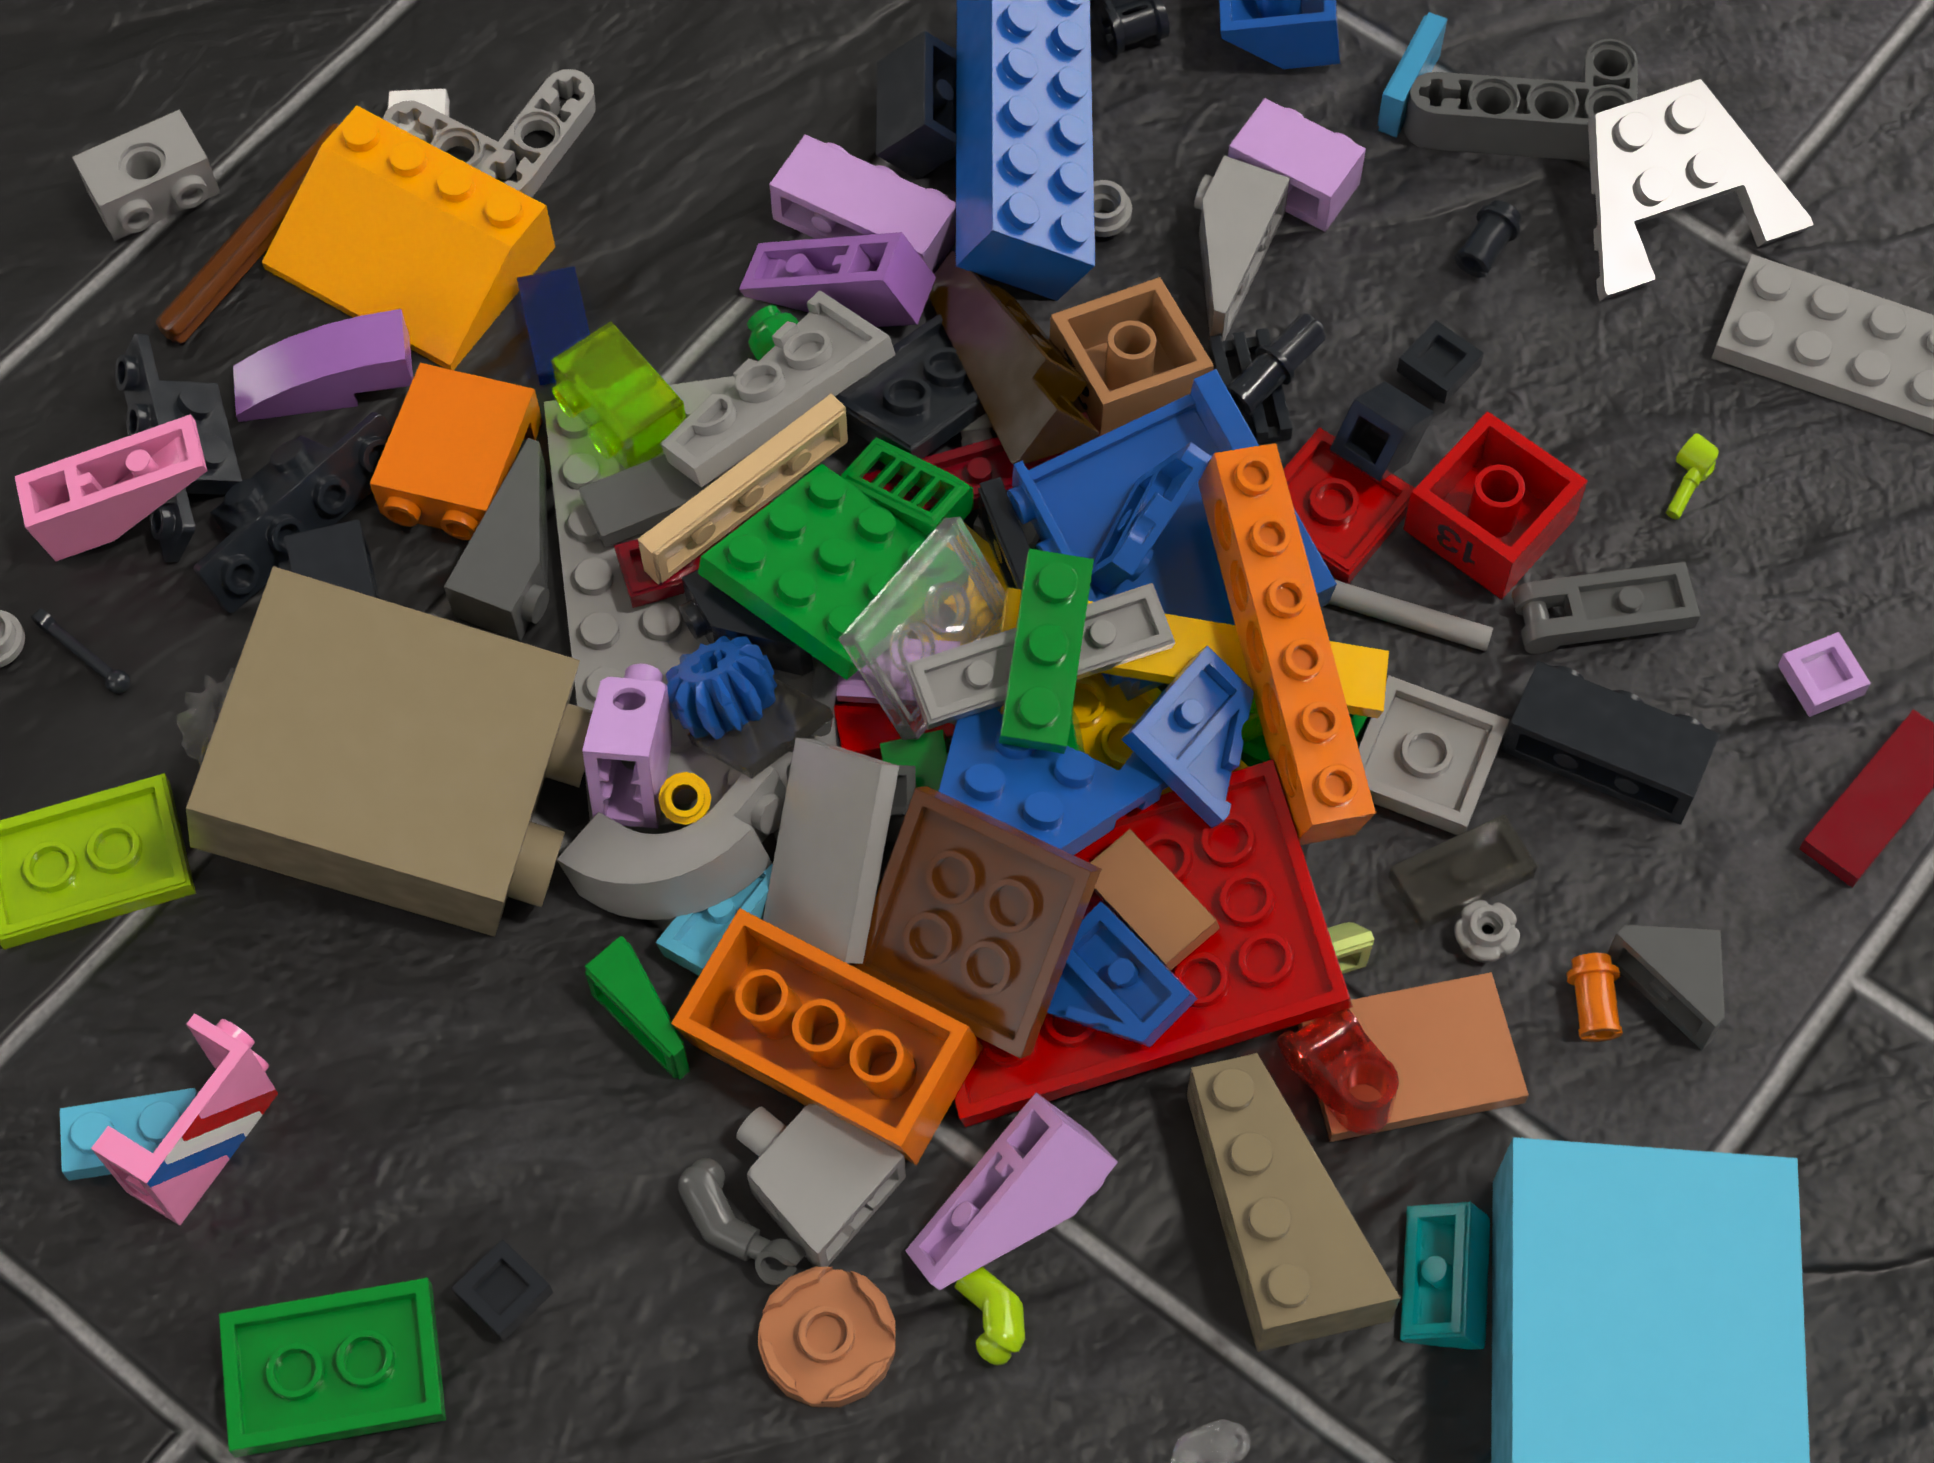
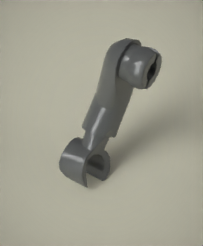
[678,1158,806,1285]

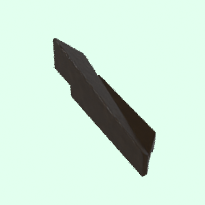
[929,250,1100,464]

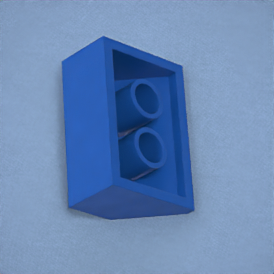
[1219,0,1340,69]

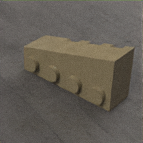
[1187,1053,1400,1352]

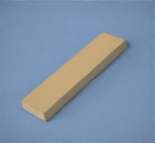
[638,393,848,584]

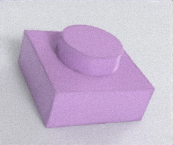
[1778,632,1871,717]

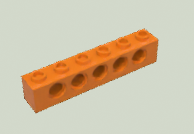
[1198,443,1376,845]

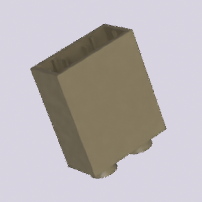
[186,566,592,937]

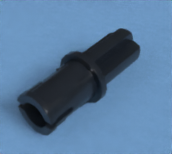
[1226,313,1326,417]

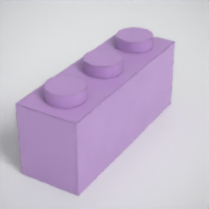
[769,134,956,274]

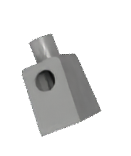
[736,1104,906,1267]

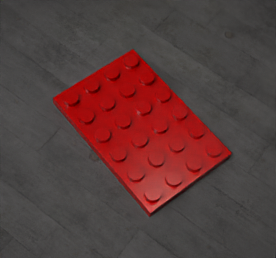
[954,759,1353,1127]

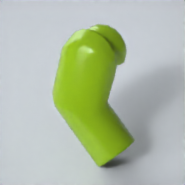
[955,1266,1025,1365]

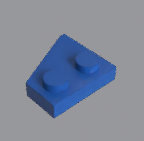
[1091,442,1212,593]

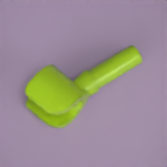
[1666,433,1719,520]

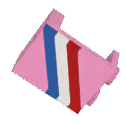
[91,1013,278,1226]

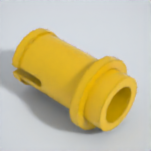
[658,772,711,825]

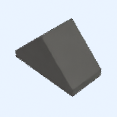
[1607,925,1725,1050]

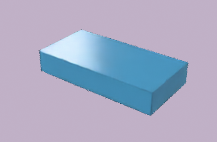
[1377,12,1447,138]

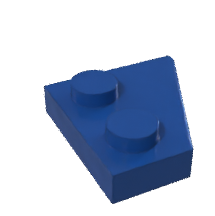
[1121,645,1254,828]
[1047,901,1198,1047]

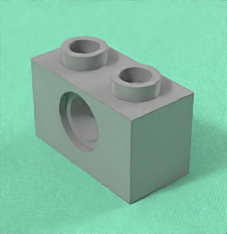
[72,109,221,241]

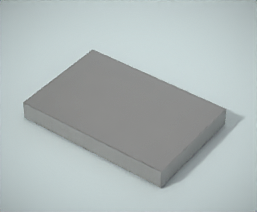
[763,738,899,964]

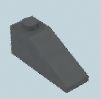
[444,438,550,642]

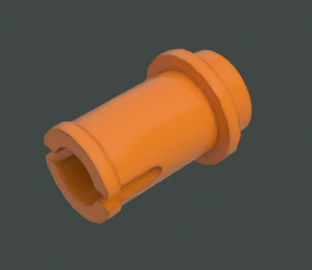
[1566,953,1622,1042]

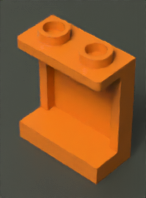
[370,363,543,540]

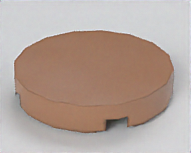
[758,1267,896,1407]

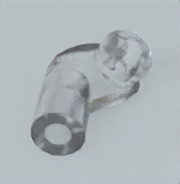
[1171,1419,1251,1463]

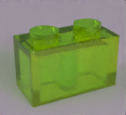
[551,321,686,469]

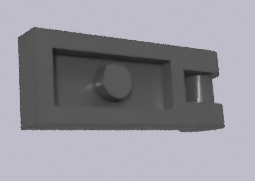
[1511,562,1701,654]

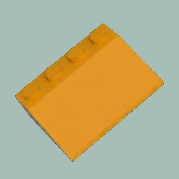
[262,105,555,370]

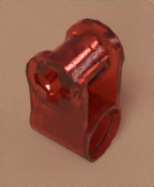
[1277,1009,1399,1134]

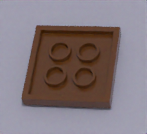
[851,786,1101,1059]

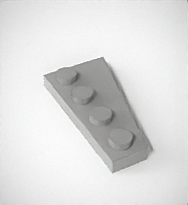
[660,290,896,488]

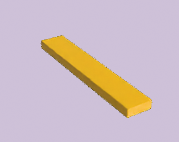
[1000,588,1389,718]

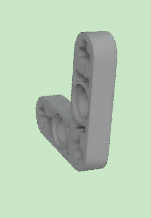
[383,69,596,198]

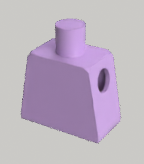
[582,664,673,829]

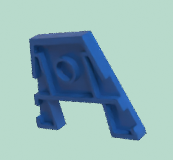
[939,705,1169,855]

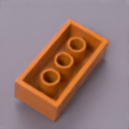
[671,908,983,1165]

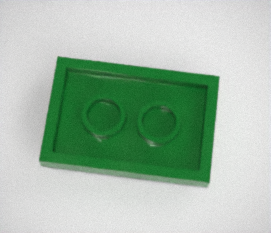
[219,1278,446,1458]

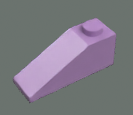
[905,1093,1118,1290]

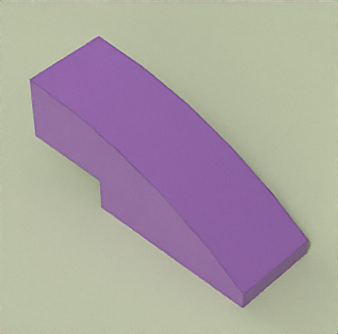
[233,309,413,422]

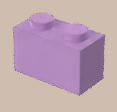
[1228,98,1366,232]

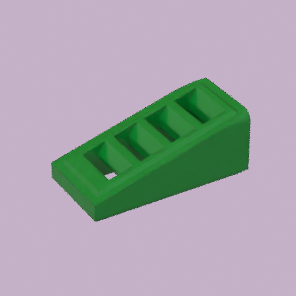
[841,437,974,546]
[585,936,690,1080]

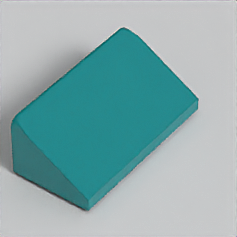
[1400,1202,1490,1350]

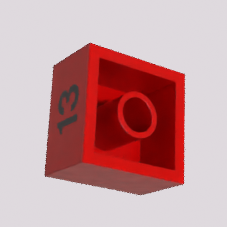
[1403,411,1588,600]

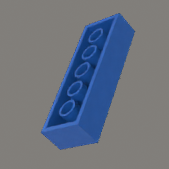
[956,0,1095,301]

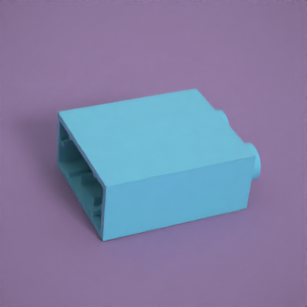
[1491,1137,1810,1463]

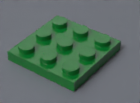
[698,463,968,680]

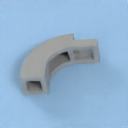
[556,758,786,920]

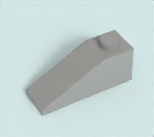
[1194,156,1290,341]

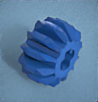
[666,636,777,739]

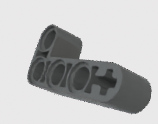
[1403,39,1638,161]

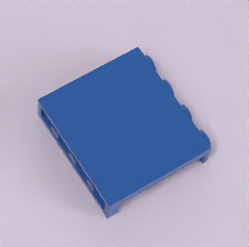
[1007,369,1337,701]

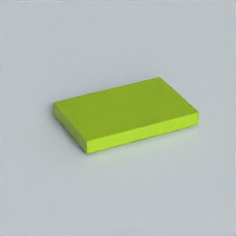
[0,773,196,950]

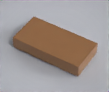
[1090,829,1220,971]

